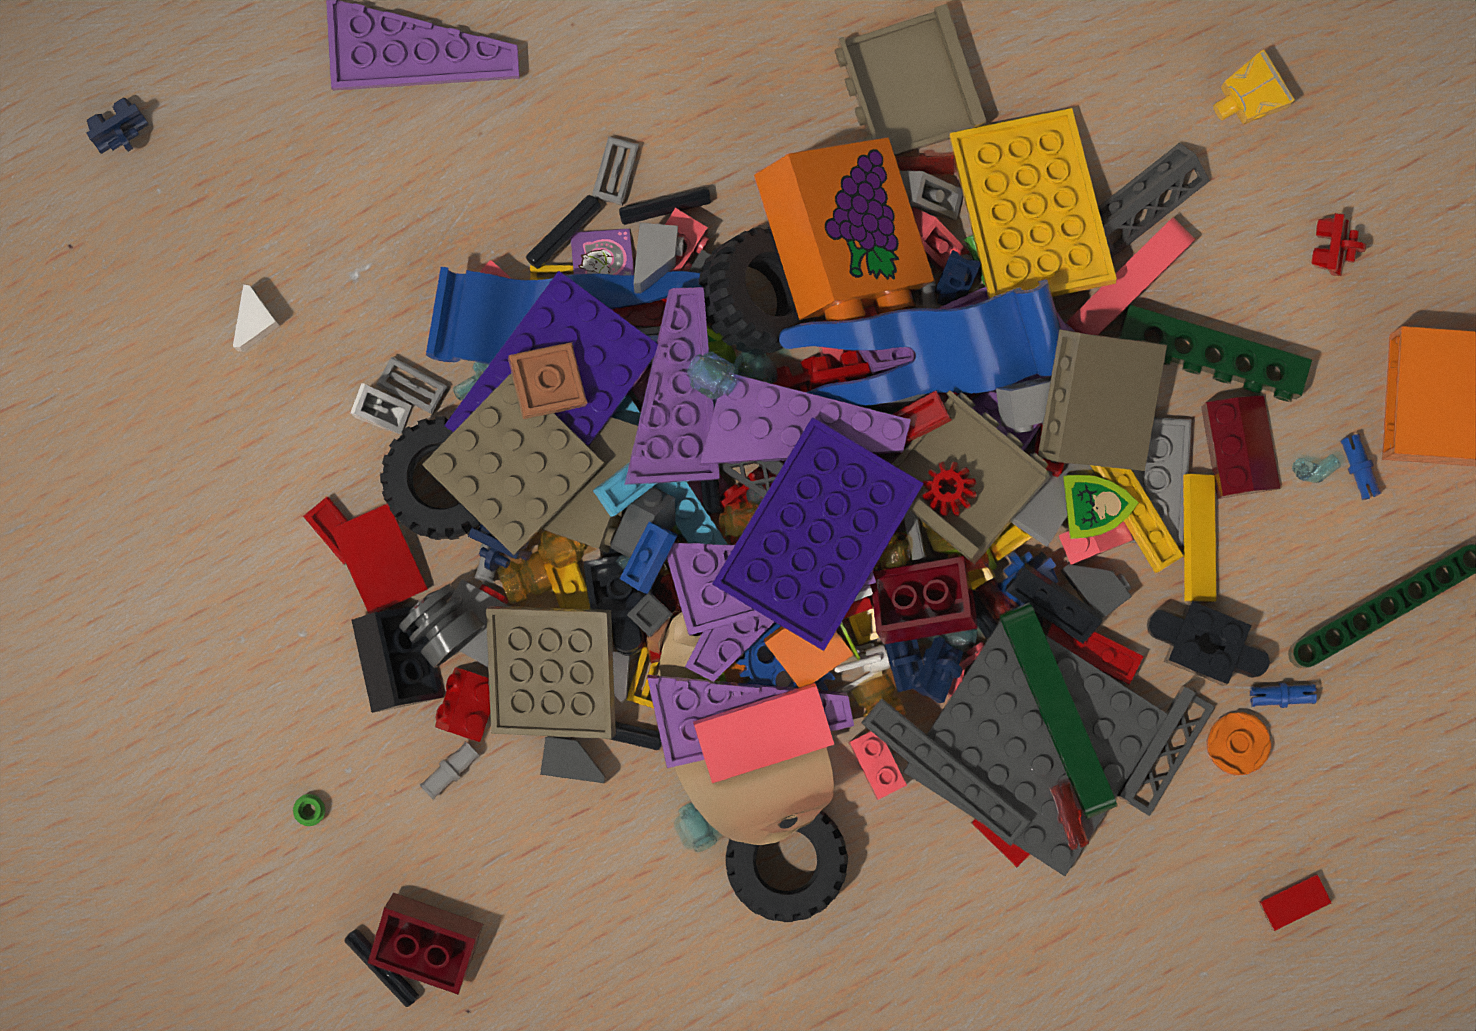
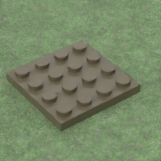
[422,373,605,555]
[486,606,616,739]

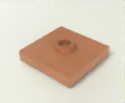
[508,342,587,419]

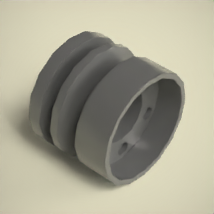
[399,584,485,669]

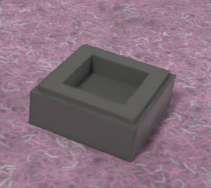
[627,592,673,638]

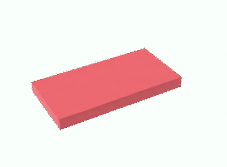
[693,683,835,783]

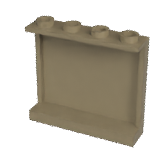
[835,4,987,157]
[1038,329,1167,471]
[892,390,1050,565]
[541,417,638,553]

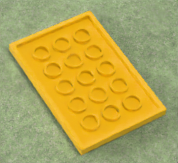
[949,108,1117,299]

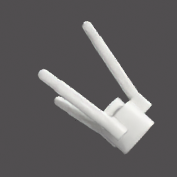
[834,642,890,693]

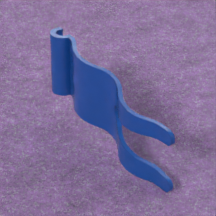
[426,267,702,365]
[779,279,1061,406]

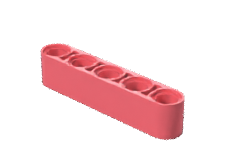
[1065,217,1196,335]

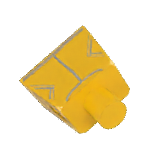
[1213,50,1295,124]

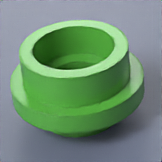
[293,794,325,826]

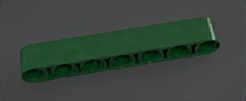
[1288,544,1476,668]
[999,602,1117,819]

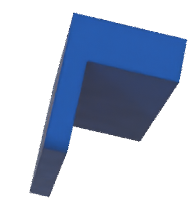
[619,521,677,594]

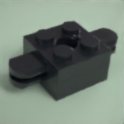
[583,547,655,656]
[1147,601,1270,686]

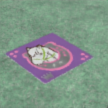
[571,229,634,275]

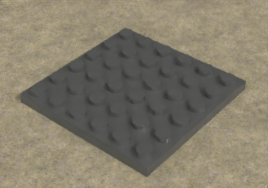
[903,610,1168,876]

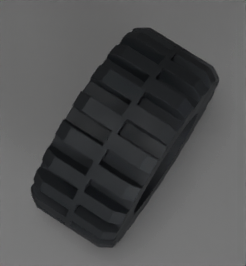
[699,227,820,355]
[380,416,481,540]
[726,810,848,922]

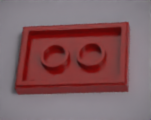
[330,503,428,614]

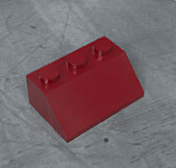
[1201,396,1281,499]
[871,556,978,644]
[368,892,484,995]

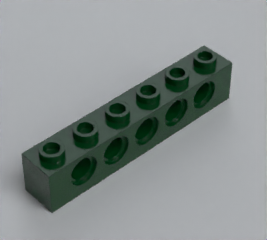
[1118,305,1312,402]

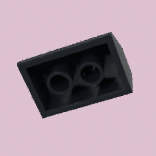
[351,606,444,713]

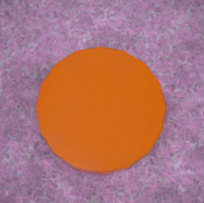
[1206,712,1271,776]

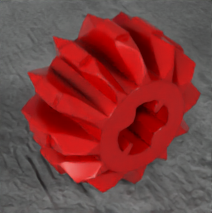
[922,462,977,517]

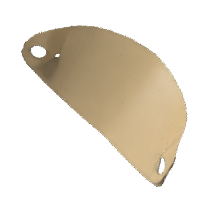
[658,612,834,845]

